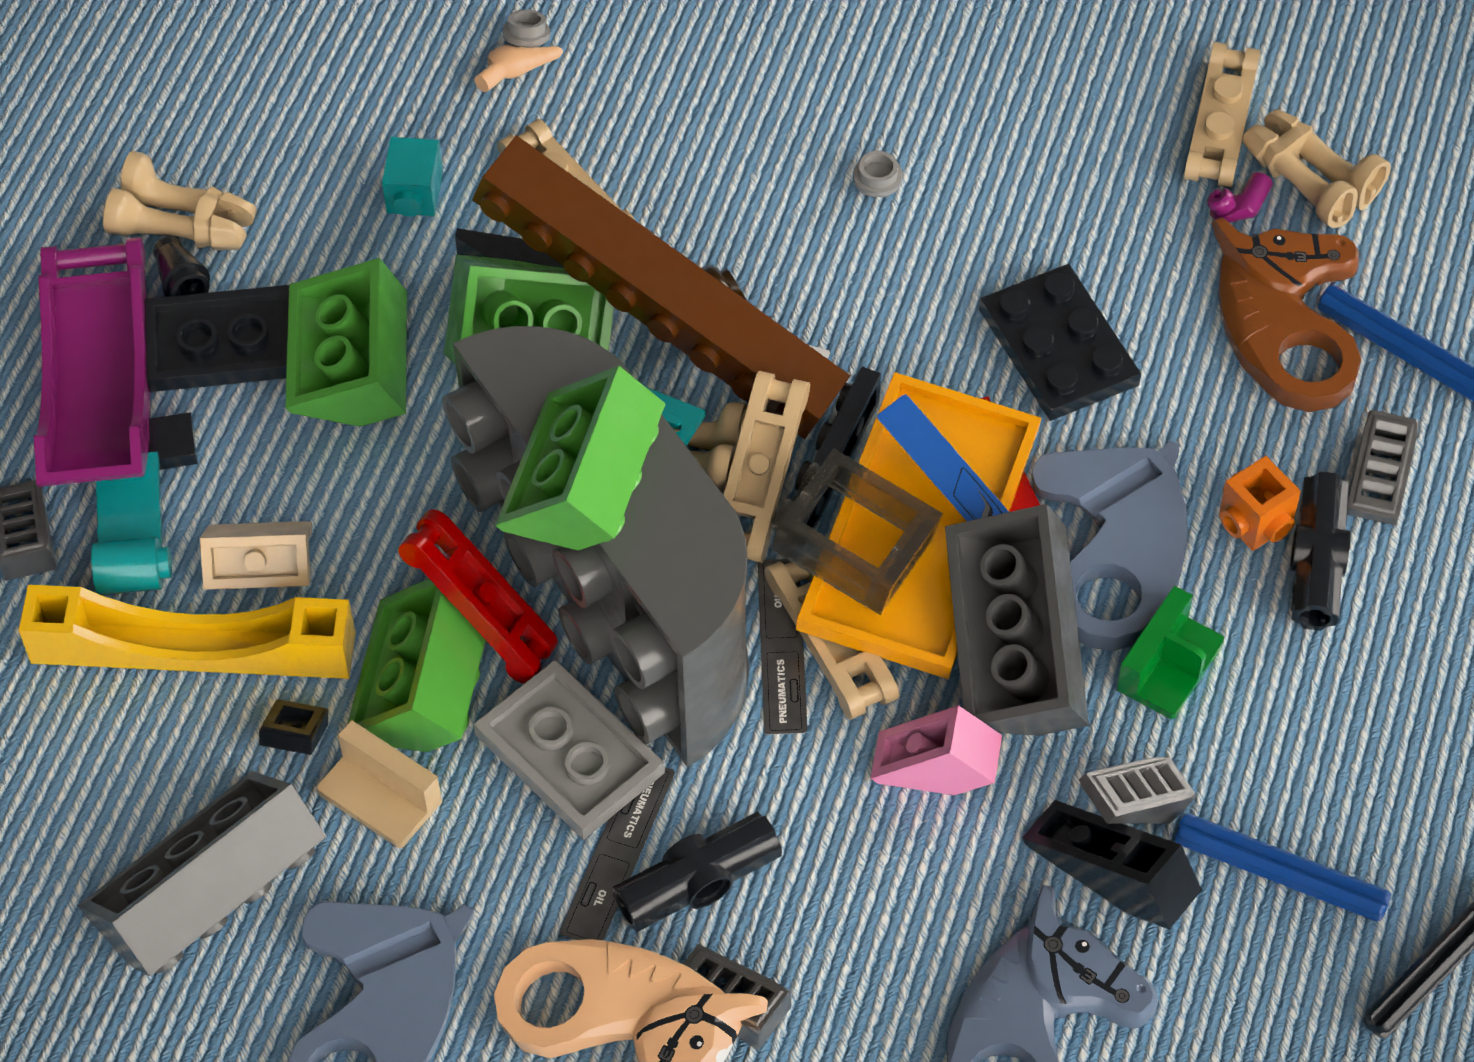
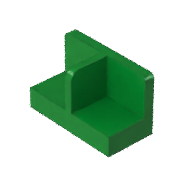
[1117,585,1224,719]

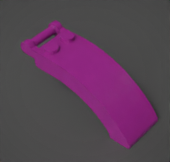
[34,237,151,487]

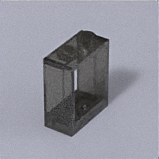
[771,448,943,615]

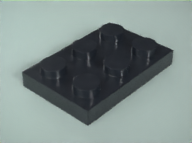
[979,263,1141,421]
[145,285,289,392]

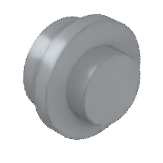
[503,10,550,48]
[854,151,902,197]

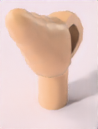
[474,45,563,92]

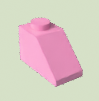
[870,705,1002,795]

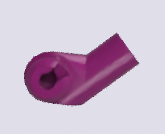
[1207,172,1273,223]

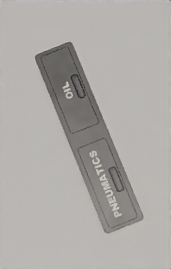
[758,559,807,735]
[560,767,675,941]

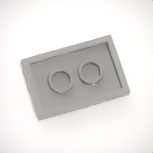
[473,660,665,840]

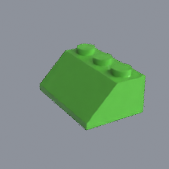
[285,258,407,427]
[495,366,666,551]
[347,579,486,752]

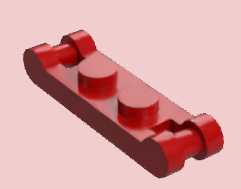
[398,509,558,684]

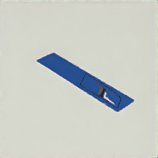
[877,394,1009,521]

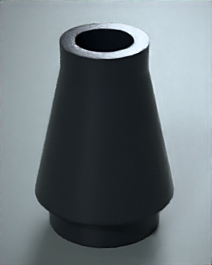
[153,236,210,297]

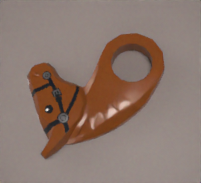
[1211,217,1362,412]

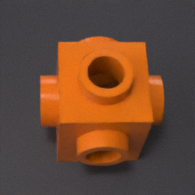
[1219,455,1301,551]

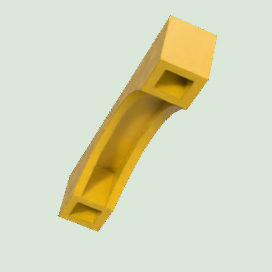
[19,585,356,679]

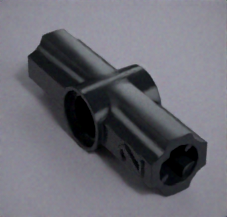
[1290,472,1350,631]
[612,811,782,933]

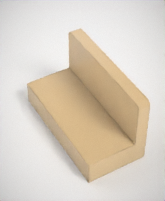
[200,521,312,590]
[317,720,442,848]

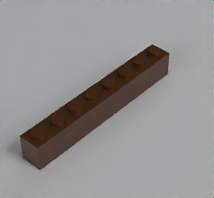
[472,135,851,440]

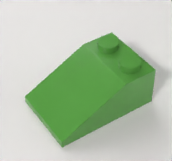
[444,255,614,365]

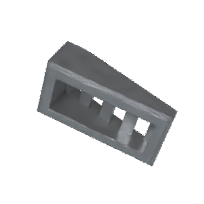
[1347,410,1420,526]
[0,480,57,581]
[1079,757,1195,824]
[683,944,791,1051]

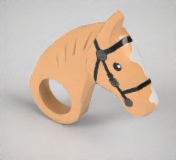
[494,939,768,1062]

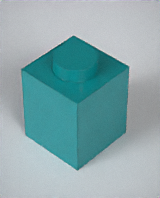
[382,137,443,217]

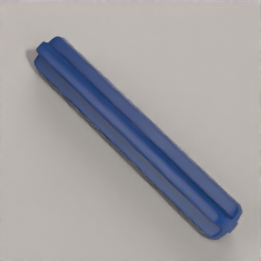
[1318,285,1474,402]
[1175,813,1391,921]

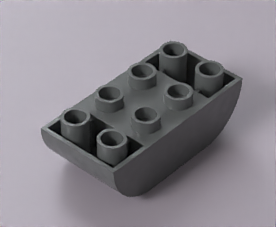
[442,326,749,768]

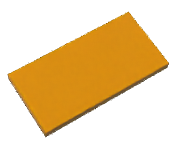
[795,372,1041,680]

